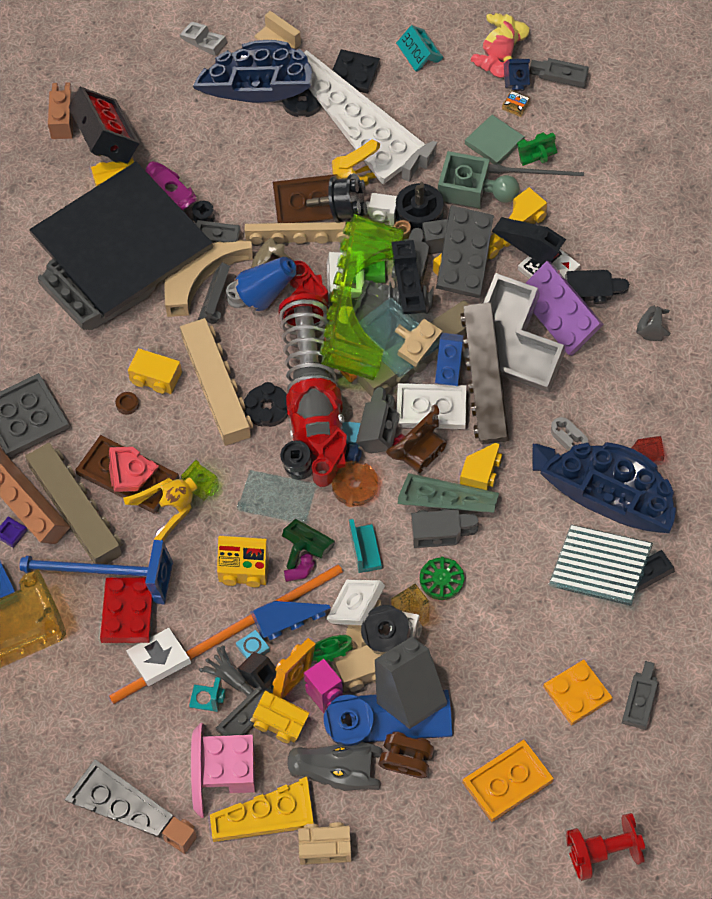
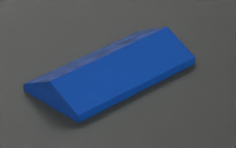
[352,690,453,743]

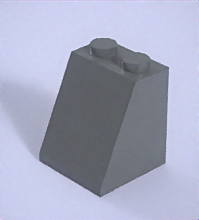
[375,637,447,729]

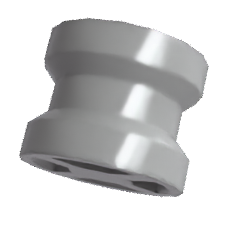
[226,281,246,308]

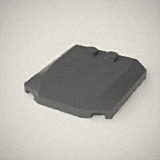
[38,259,156,330]

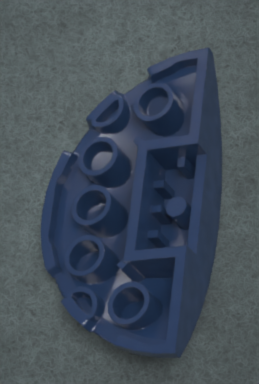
[193,40,313,103]
[540,442,676,533]

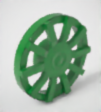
[419,556,464,600]
[312,635,353,662]

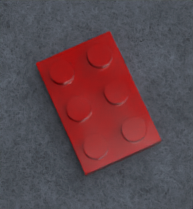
[100,577,153,643]

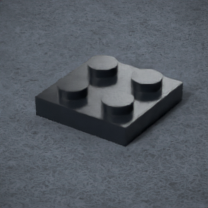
[332,49,380,94]

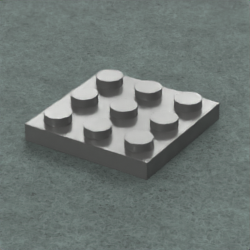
[0,373,70,458]

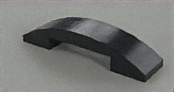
[392,240,426,315]

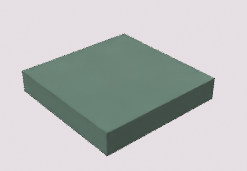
[465,115,525,165]

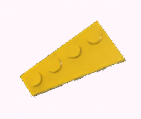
[210,777,314,842]

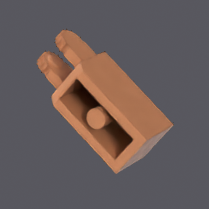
[48,82,73,139]

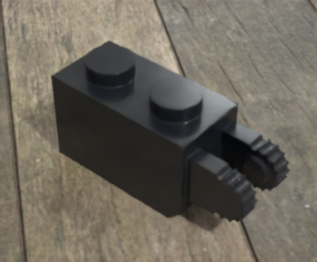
[565,270,630,304]

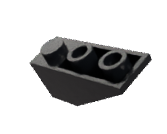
[492,217,566,265]

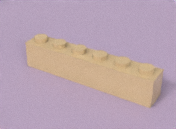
[180,318,253,446]

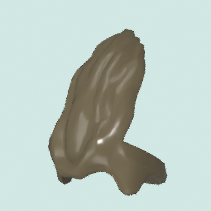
[251,238,292,268]

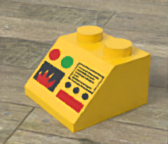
[217,536,269,587]

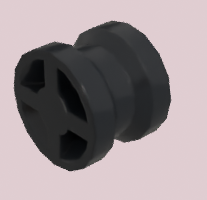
[192,201,215,223]

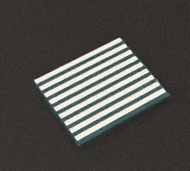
[549,524,653,606]

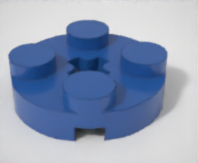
[324,695,374,746]

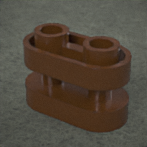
[378,732,434,779]

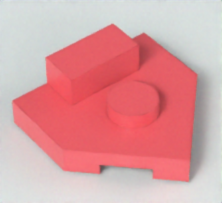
[109,447,159,492]

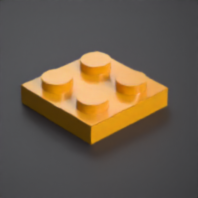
[272,638,316,699]
[543,660,613,726]

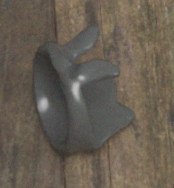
[636,305,671,341]

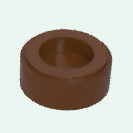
[115,392,139,415]

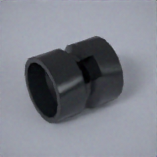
[280,440,313,480]

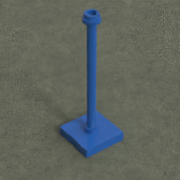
[20,540,173,605]

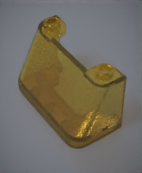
[0,569,66,668]

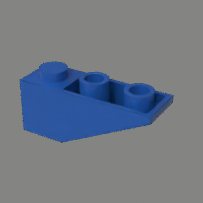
[250,601,331,640]

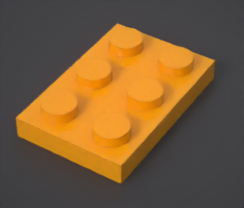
[462,740,554,823]

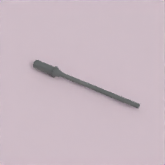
[489,164,584,176]

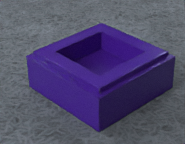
[0,516,28,548]

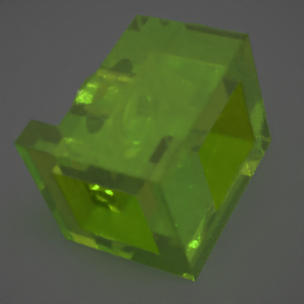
[181,460,219,501]

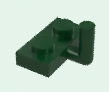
[282,519,335,569]

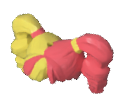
[471,13,529,78]

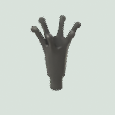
[199,645,254,697]

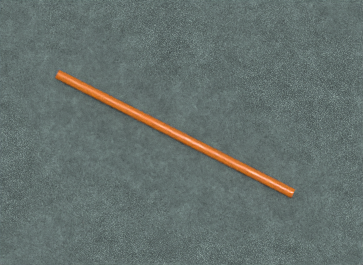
[109,565,343,704]

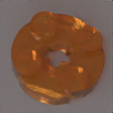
[332,461,378,507]

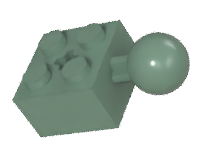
[438,151,520,209]

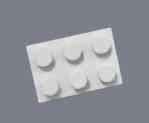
[397,383,466,429]

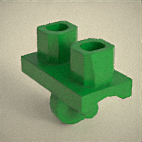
[517,132,557,166]

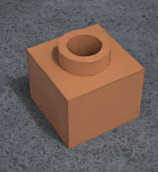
[162,817,197,854]

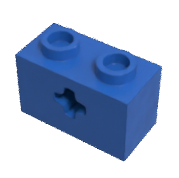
[435,333,464,386]

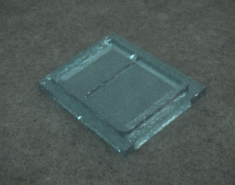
[351,297,439,378]

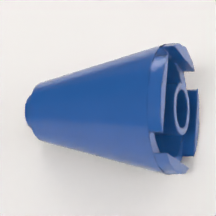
[236,257,296,311]

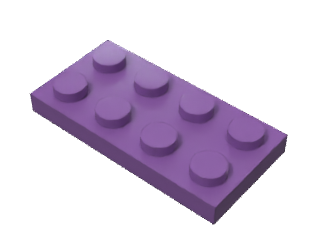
[525,261,604,356]

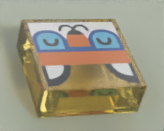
[502,90,530,117]

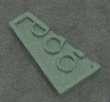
[397,473,499,513]

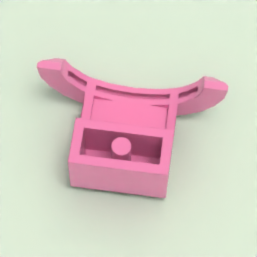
[191,723,255,818]

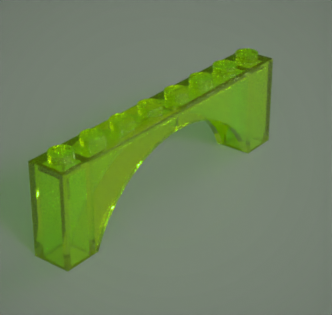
[320,214,404,380]

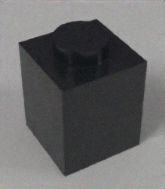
[237,652,277,691]

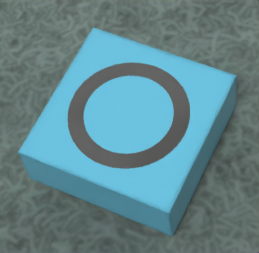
[236,630,270,659]

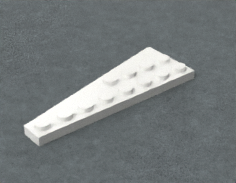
[304,50,426,185]

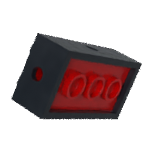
[69,86,140,164]

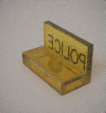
[391,583,429,626]

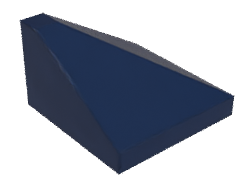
[532,444,555,471]

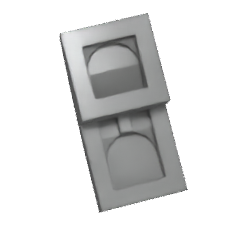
[180,22,227,56]
[402,141,437,181]

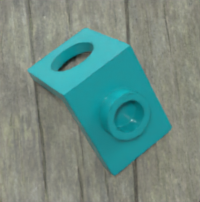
[189,677,226,712]

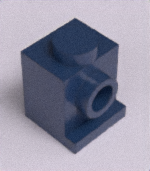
[503,59,530,92]

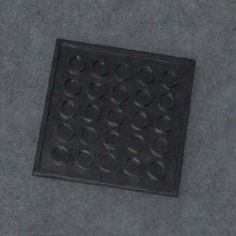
[29,161,213,318]

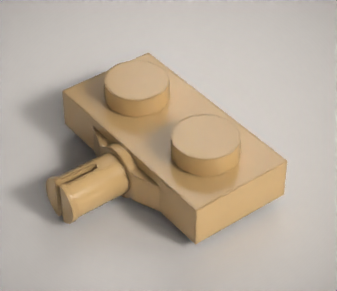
[395,319,442,367]

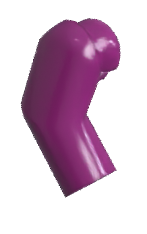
[284,554,315,582]

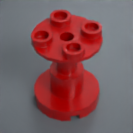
[566,813,645,881]

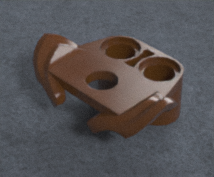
[386,404,447,473]

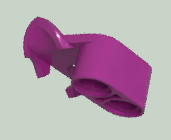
[145,161,198,210]

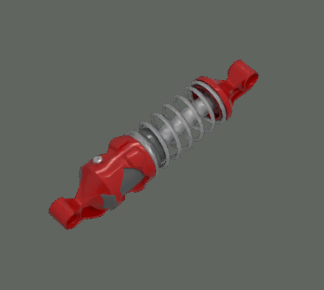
[278,260,347,487]

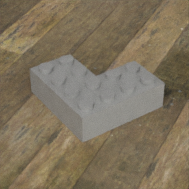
[462,273,566,393]

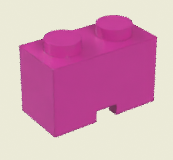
[304,659,343,713]

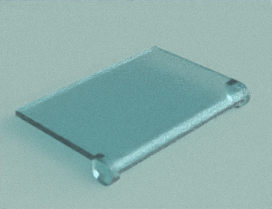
[237,470,317,524]

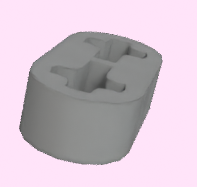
[551,417,588,451]

